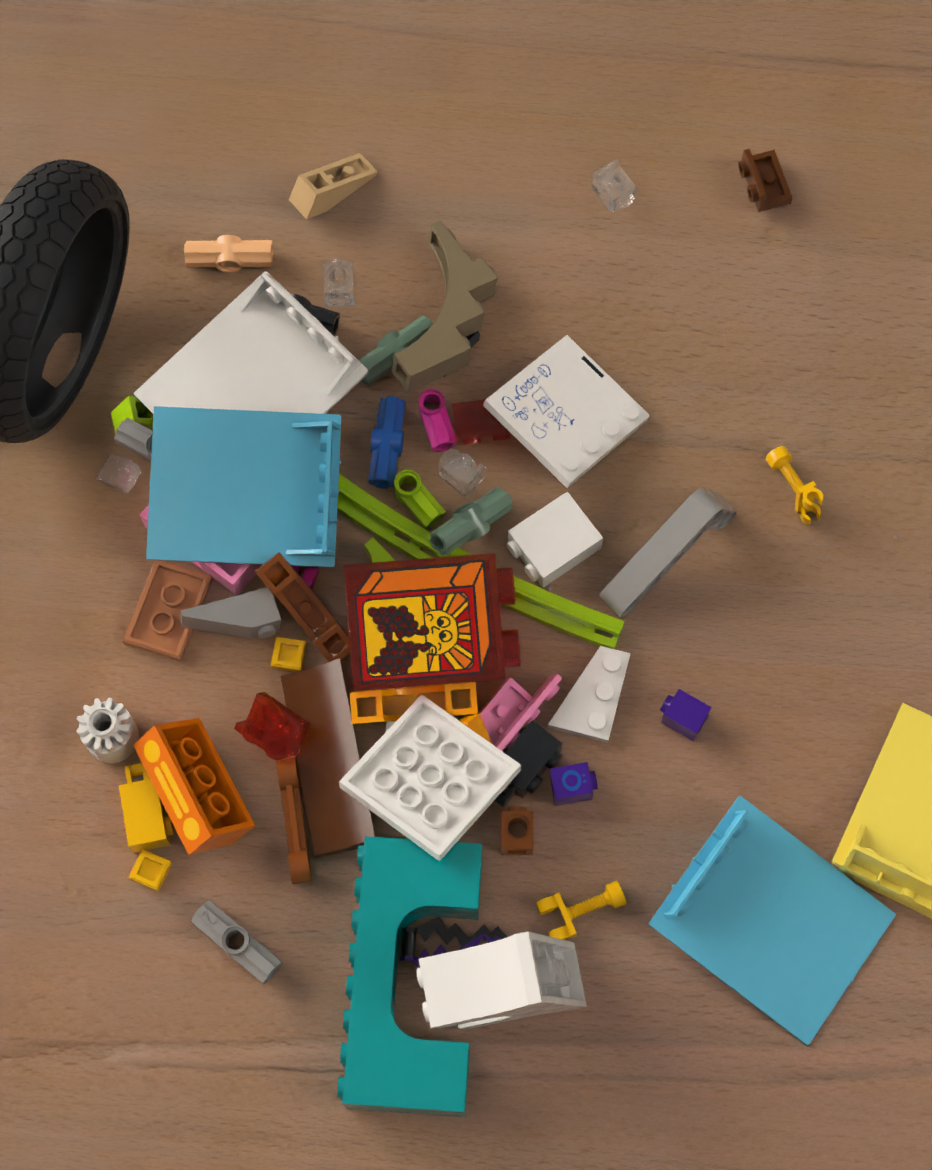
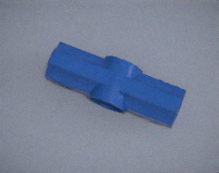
[368,396,406,489]

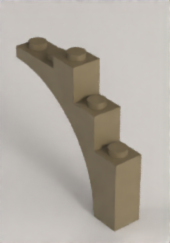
[392,220,497,393]

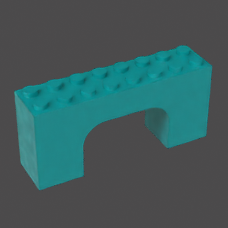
[337,836,482,1117]

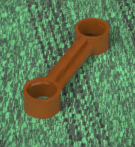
[276,758,312,884]

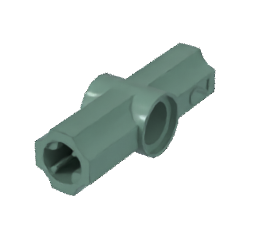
[359,315,433,386]
[429,487,513,556]

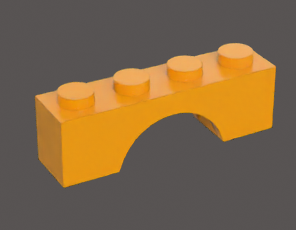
[350,682,478,725]

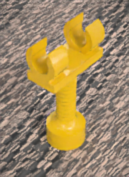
[766,446,823,525]
[536,880,627,940]

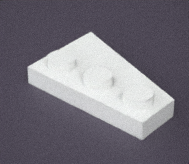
[548,646,631,743]

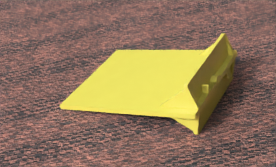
[832,703,932,919]

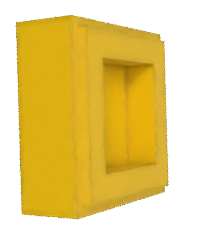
[270,637,307,672]
[128,849,172,892]

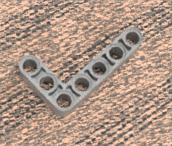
[599,488,737,618]

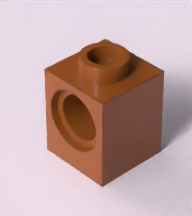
[501,806,533,855]

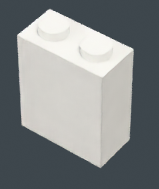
[506,492,603,588]

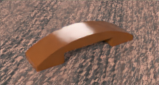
[255,552,357,662]

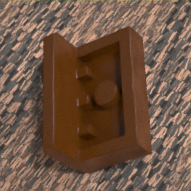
[738,149,792,212]

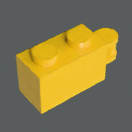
[119,763,175,853]

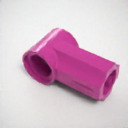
[418,389,457,452]

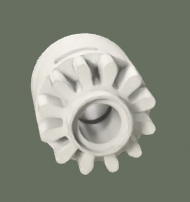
[76,698,139,763]

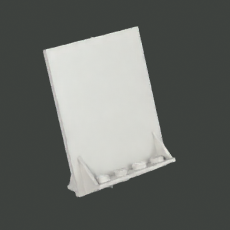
[133,272,368,414]

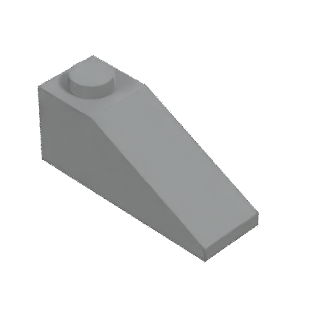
[180,587,281,639]

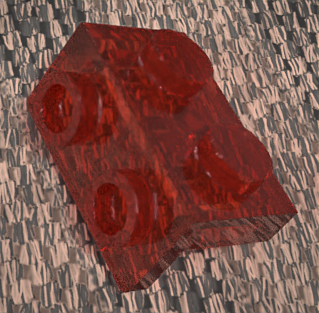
[452,399,511,445]
[234,692,310,760]

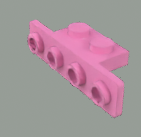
[478,673,562,751]

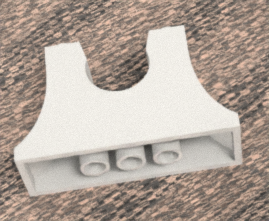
[417,932,587,1029]

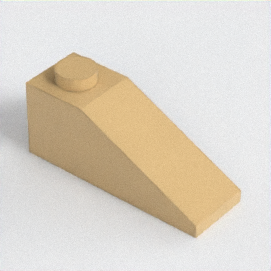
[289,153,378,219]

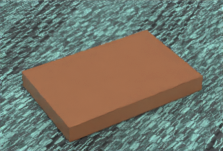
[123,560,213,662]

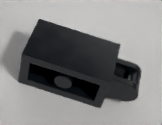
[494,720,563,807]

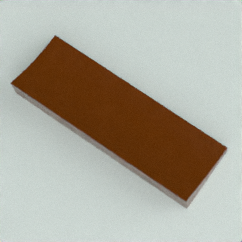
[281,658,376,858]

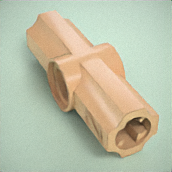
[184,235,274,273]

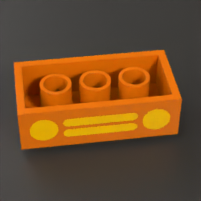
[133,718,255,855]

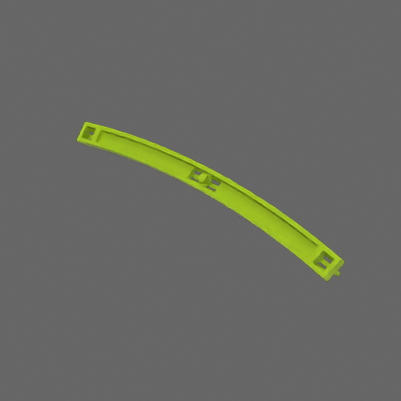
[337,474,625,649]

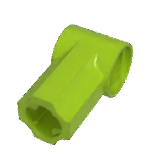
[394,470,446,530]

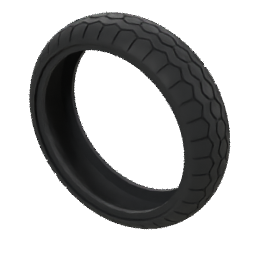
[0,159,130,443]

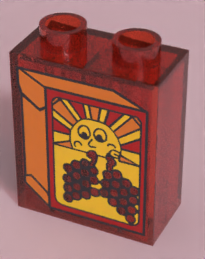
[344,553,521,692]

